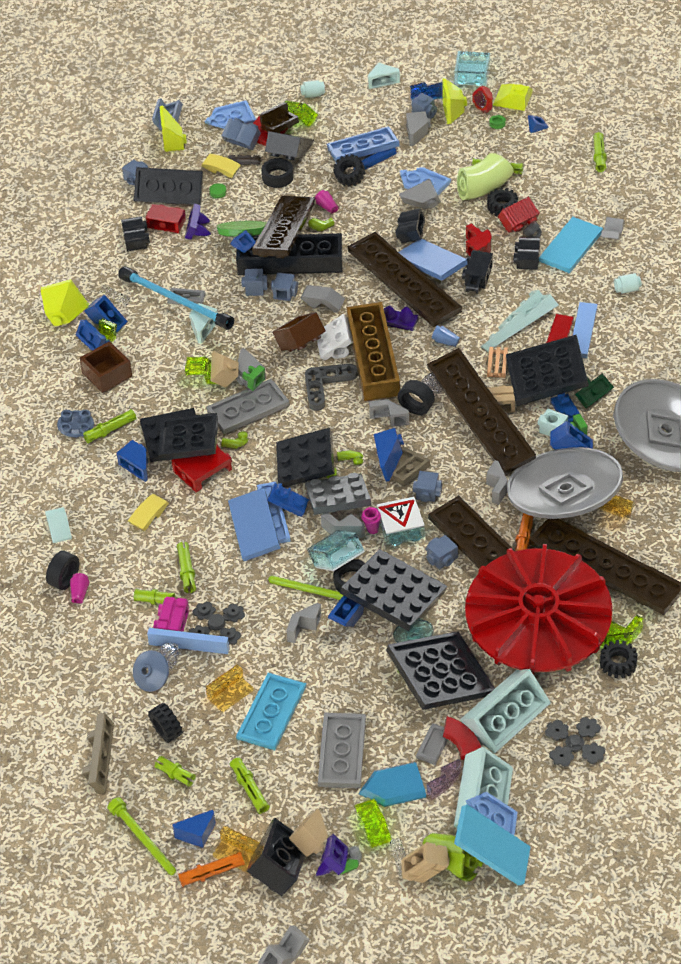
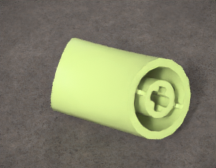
[457,153,514,200]

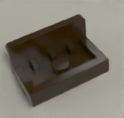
[260,102,299,133]

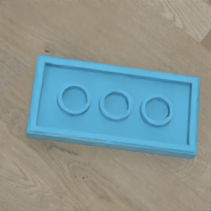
[539,217,603,273]
[236,673,306,750]
[454,804,531,886]

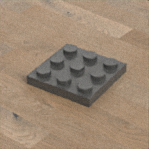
[305,473,372,515]

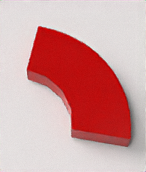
[443,716,481,760]

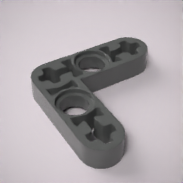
[305,364,358,411]

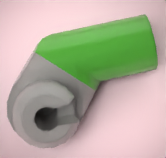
[340,846,362,875]

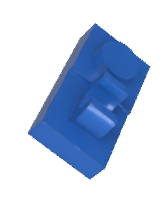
[75,320,110,351]
[550,393,580,423]
[267,483,309,517]

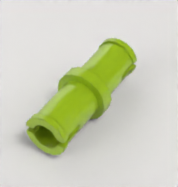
[133,589,175,605]
[155,756,196,787]

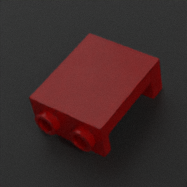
[171,444,232,492]

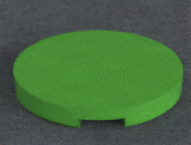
[217,221,267,237]

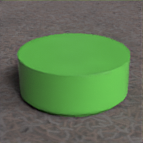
[489,115,506,129]
[209,183,227,199]

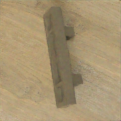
[82,712,114,794]

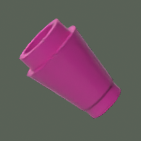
[315,190,339,214]
[361,507,381,534]
[70,573,90,603]

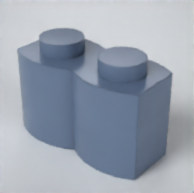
[221,118,261,150]

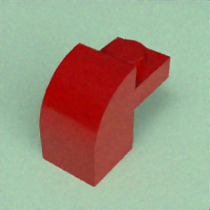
[466,223,492,256]

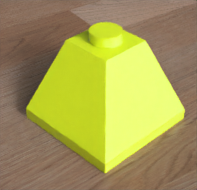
[442,78,467,124]
[493,84,533,111]
[159,106,187,152]
[40,279,89,326]

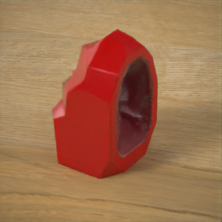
[472,86,493,113]

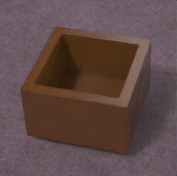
[272,312,326,352]
[79,341,132,393]

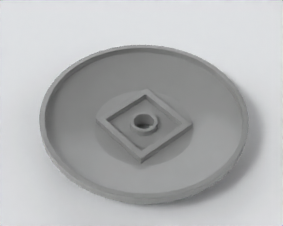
[614,379,681,472]
[507,447,623,519]

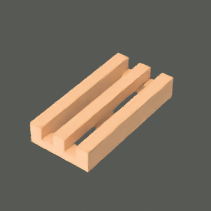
[487,347,508,378]

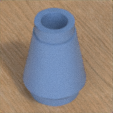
[432,325,460,347]

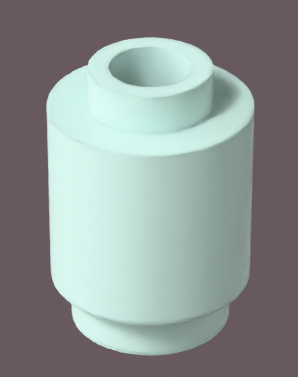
[300,80,325,98]
[614,273,642,294]

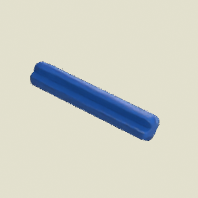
[353,148,396,170]

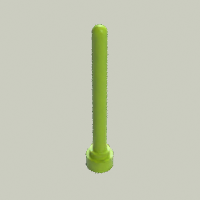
[268,576,343,600]
[107,797,176,875]

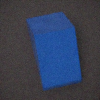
[172,809,216,848]

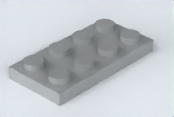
[206,379,290,435]
[318,713,366,789]

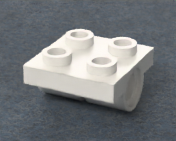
[317,314,353,360]

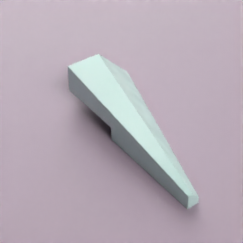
[481,290,559,352]

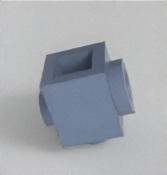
[411,93,437,119]
[122,159,149,186]
[242,269,268,296]
[271,273,299,301]
[413,471,442,502]
[425,535,458,570]

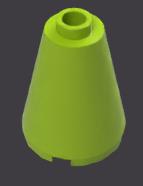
[422,833,483,882]

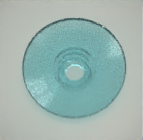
[393,619,434,643]

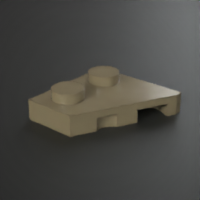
[391,446,431,486]

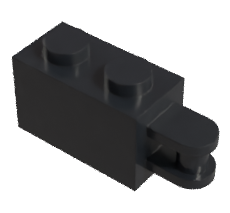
[462,250,493,294]

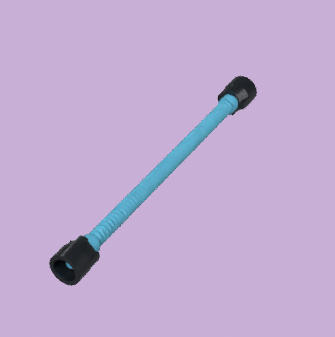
[118,266,235,330]

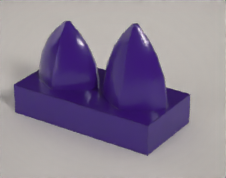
[185,203,211,239]
[384,305,418,331]
[316,834,349,876]

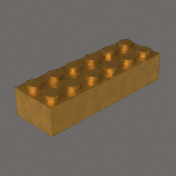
[346,302,400,401]

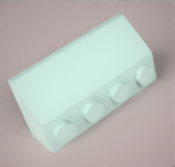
[460,669,551,753]
[454,746,513,828]

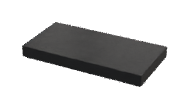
[134,167,204,205]

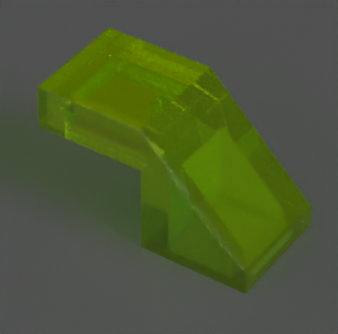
[284,100,318,127]
[184,357,218,385]
[601,615,644,647]
[354,798,392,848]

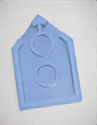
[204,100,256,129]
[400,167,451,195]
[466,792,518,836]

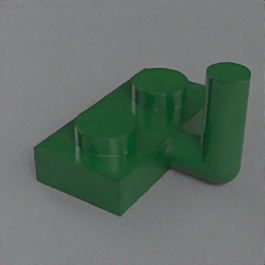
[575,373,614,409]

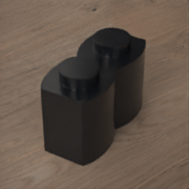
[395,208,425,243]
[121,216,150,251]
[513,237,540,270]

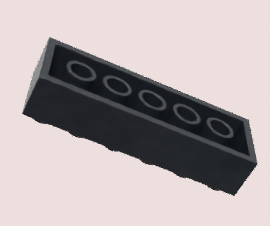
[236,233,343,275]

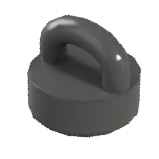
[523,221,542,238]

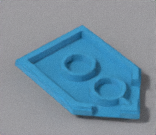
[359,762,426,807]

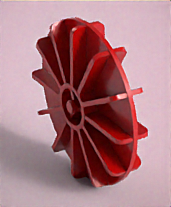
[465,544,613,675]

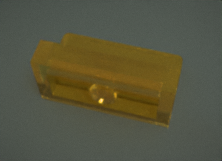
[597,495,635,520]
[205,664,254,712]
[213,826,260,873]

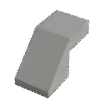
[601,217,625,240]
[300,285,345,313]
[369,399,409,427]
[486,460,507,505]
[321,513,365,538]
[286,603,322,643]
[258,925,310,964]

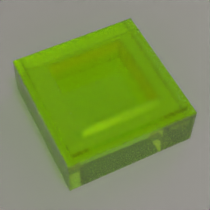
[98,318,117,342]

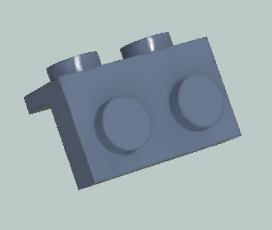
[152,98,183,130]

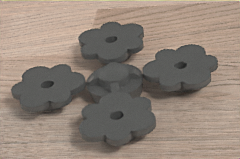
[188,602,245,645]
[545,717,605,767]

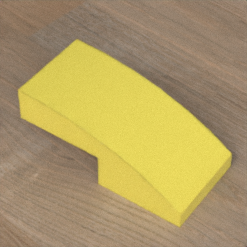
[201,154,241,178]
[128,494,169,531]

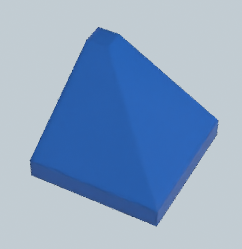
[528,115,549,133]
[230,230,256,253]

